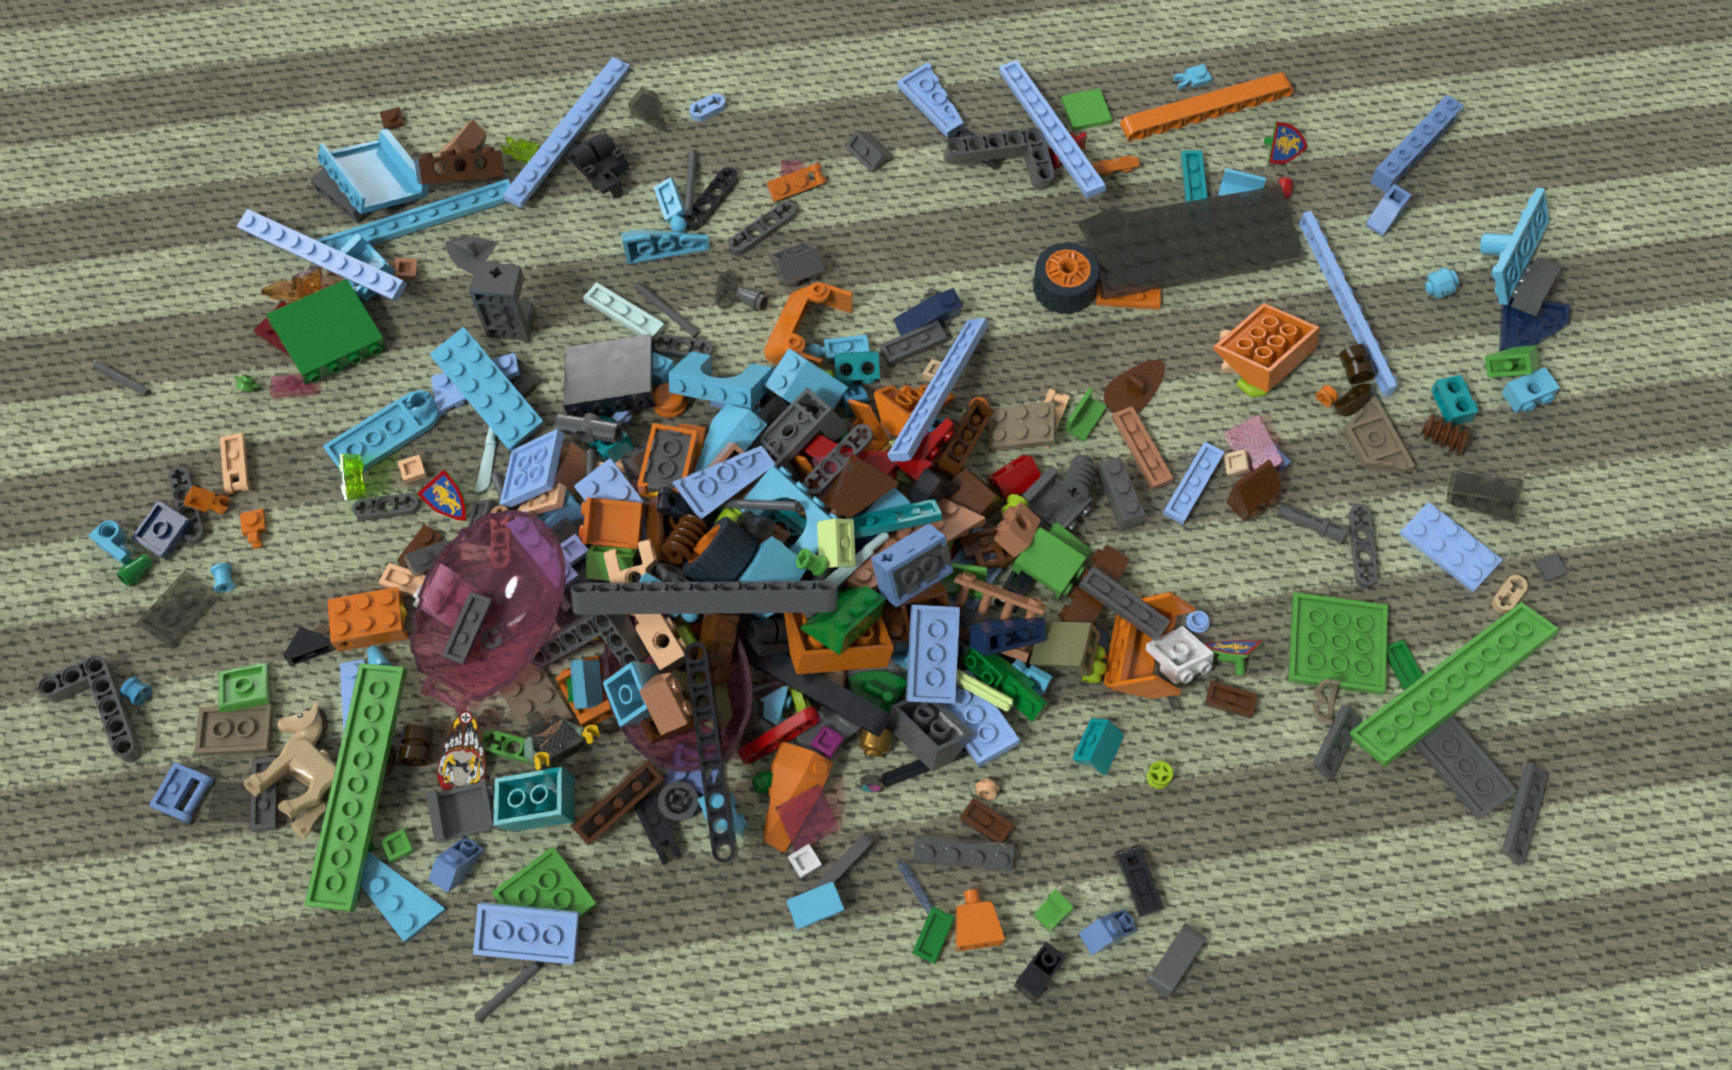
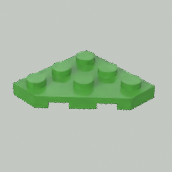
[491,846,597,919]

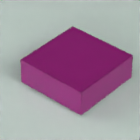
[811,725,844,759]

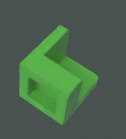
[1034,889,1074,933]

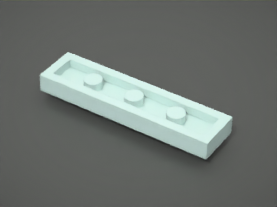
[583,282,665,337]

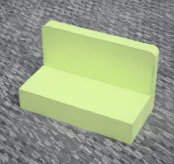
[817,519,856,569]

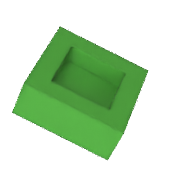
[380,829,415,863]

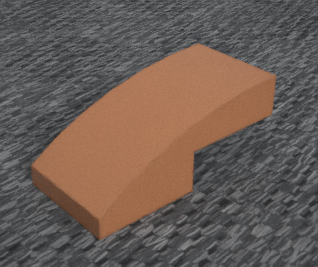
[388,258,417,282]

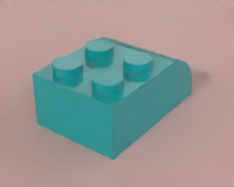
[493,767,575,831]

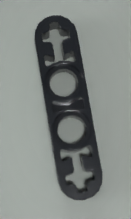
[684,167,738,231]

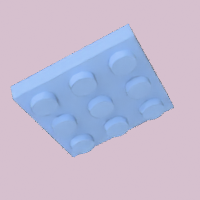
[499,429,564,508]

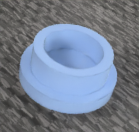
[1186,611,1210,634]

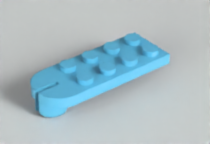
[323,390,439,481]

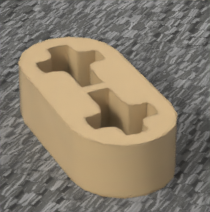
[1492,575,1528,614]

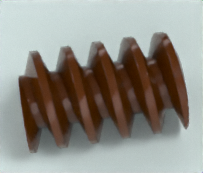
[1420,413,1472,456]
[661,514,708,564]

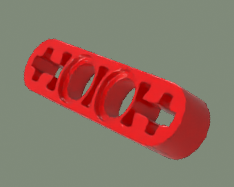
[738,707,820,765]

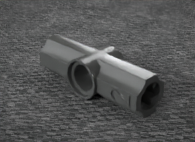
[555,413,624,443]

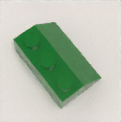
[801,586,886,655]

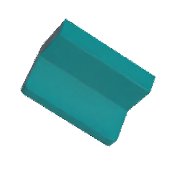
[1072,718,1124,775]

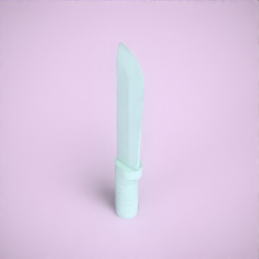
[475,427,497,492]
[824,532,889,585]

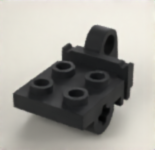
[566,133,629,199]
[737,613,790,656]

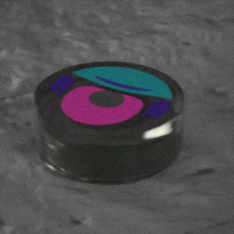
[860,775,884,793]

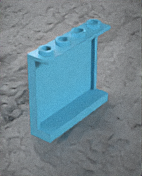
[317,129,429,214]

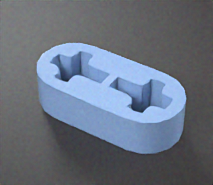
[690,93,726,121]

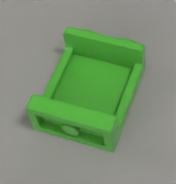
[1011,527,1086,600]

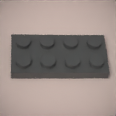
[1414,716,1517,821]

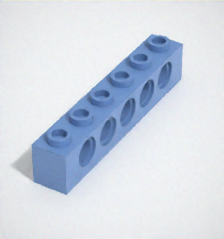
[1370,95,1464,193]

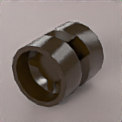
[1339,344,1377,385]
[398,725,434,766]

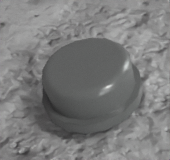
[658,781,698,821]

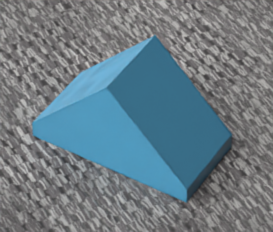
[841,383,868,417]

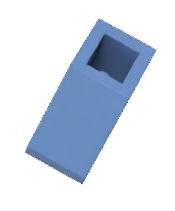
[1365,184,1412,236]
[428,837,484,893]
[1079,909,1138,955]

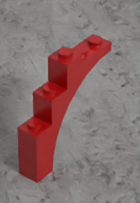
[804,418,956,483]

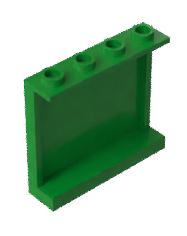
[266,279,385,385]

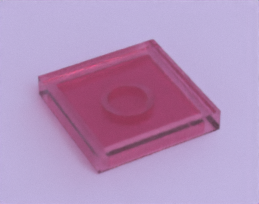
[775,784,839,851]

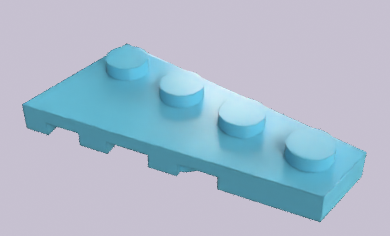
[361,852,446,943]

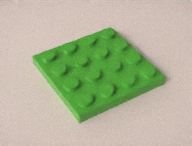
[1288,592,1388,695]

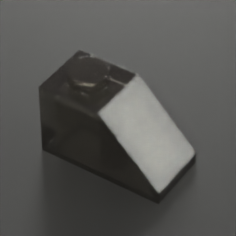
[628,87,666,132]

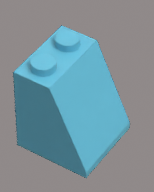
[733,536,806,620]
[603,661,662,727]

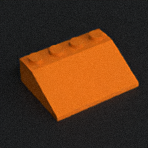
[1214,303,1320,392]
[784,613,894,674]

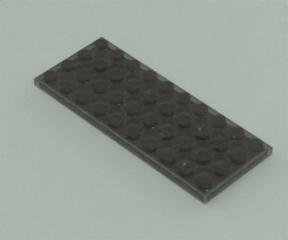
[1081,185,1306,300]

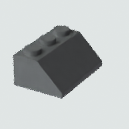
[887,699,974,772]

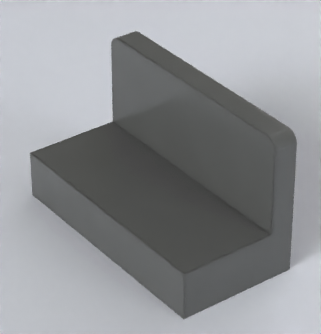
[845,130,895,172]

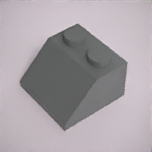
[768,241,825,287]

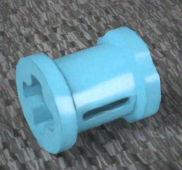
[210,563,236,593]

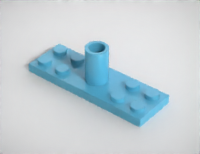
[1480,188,1550,305]

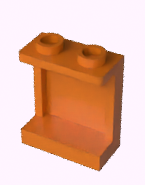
[579,497,645,550]
[556,655,615,727]

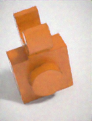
[184,485,230,514]
[240,509,267,549]

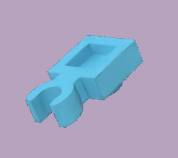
[1173,64,1212,89]
[1012,659,1053,697]

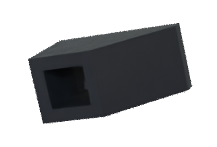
[1014,941,1067,1003]

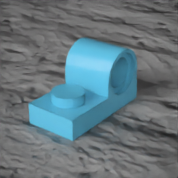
[88,520,132,565]

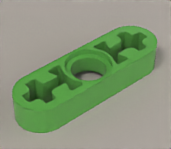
[482,730,546,766]

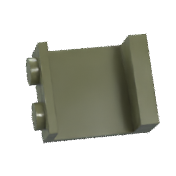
[1029,621,1101,676]

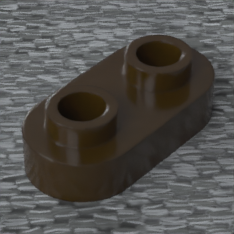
[1334,383,1373,417]

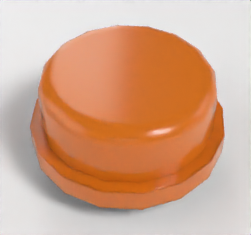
[653,382,688,418]

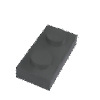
[403,539,457,578]

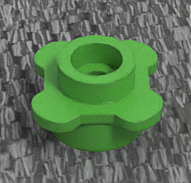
[234,374,260,392]

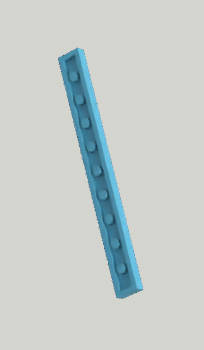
[316,179,510,251]

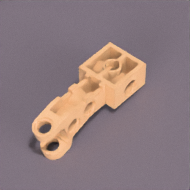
[604,539,689,673]

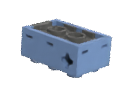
[871,523,953,607]

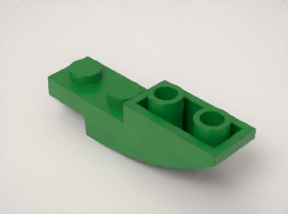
[960,645,1048,722]

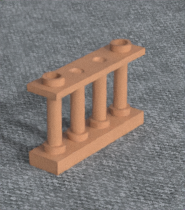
[954,572,1048,662]

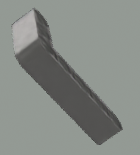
[943,128,1054,190]
[528,614,650,667]
[37,655,142,763]

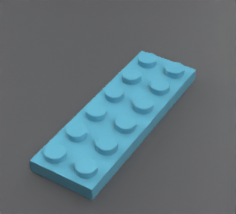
[429,327,545,452]

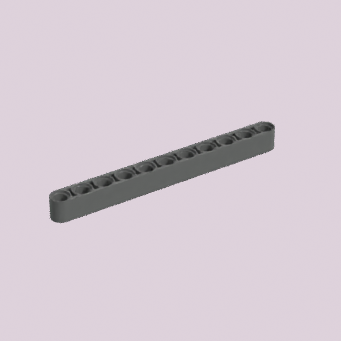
[571,581,838,615]

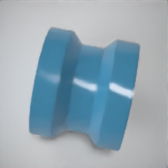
[120,676,152,706]

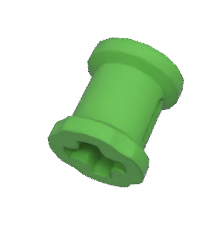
[796,548,828,577]

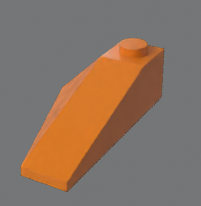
[874,385,955,437]
[763,742,834,852]

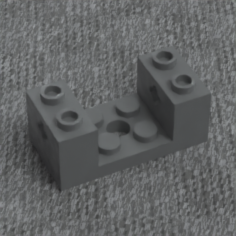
[469,261,536,341]
[745,387,849,482]

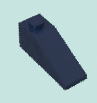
[893,288,963,336]
[970,618,1046,656]

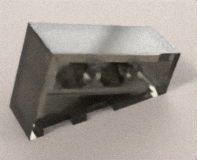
[1447,470,1524,525]

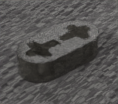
[715,271,738,310]

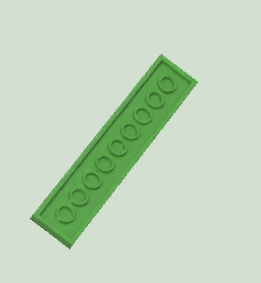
[1349,602,1559,767]
[304,663,408,912]

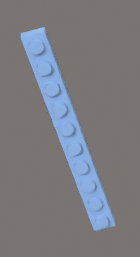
[503,57,630,208]
[999,60,1106,198]
[237,209,407,302]
[1299,211,1397,398]
[887,318,989,462]

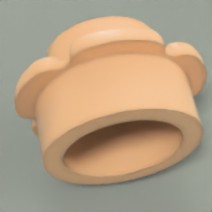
[976,778,1000,800]

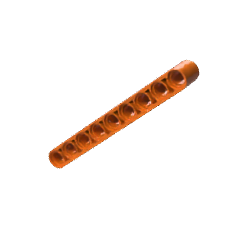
[1120,72,1294,142]

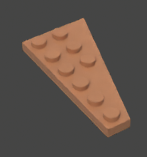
[848,498,986,591]

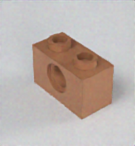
[994,502,1041,558]

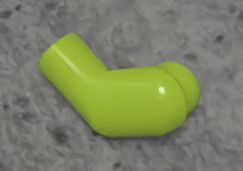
[1236,378,1268,398]

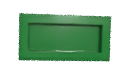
[1386,639,1423,690]
[912,906,955,964]

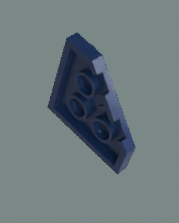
[1498,298,1570,352]

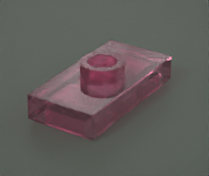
[270,374,316,398]

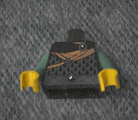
[524,711,600,770]

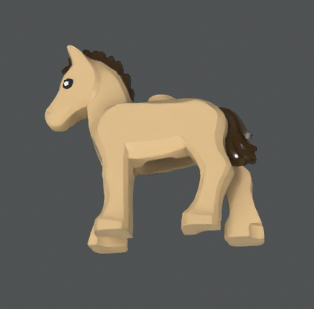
[243,701,336,839]

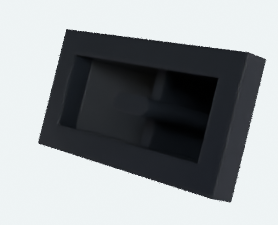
[908,468,958,503]
[283,626,336,666]

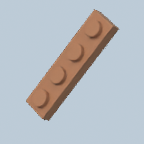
[1112,406,1173,490]

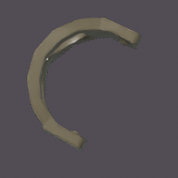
[1313,679,1341,724]

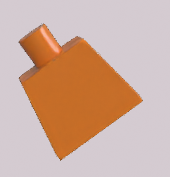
[955,889,1005,952]

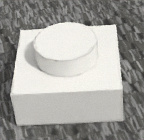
[788,844,822,879]

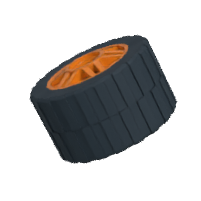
[1033,242,1100,314]
[682,517,757,582]

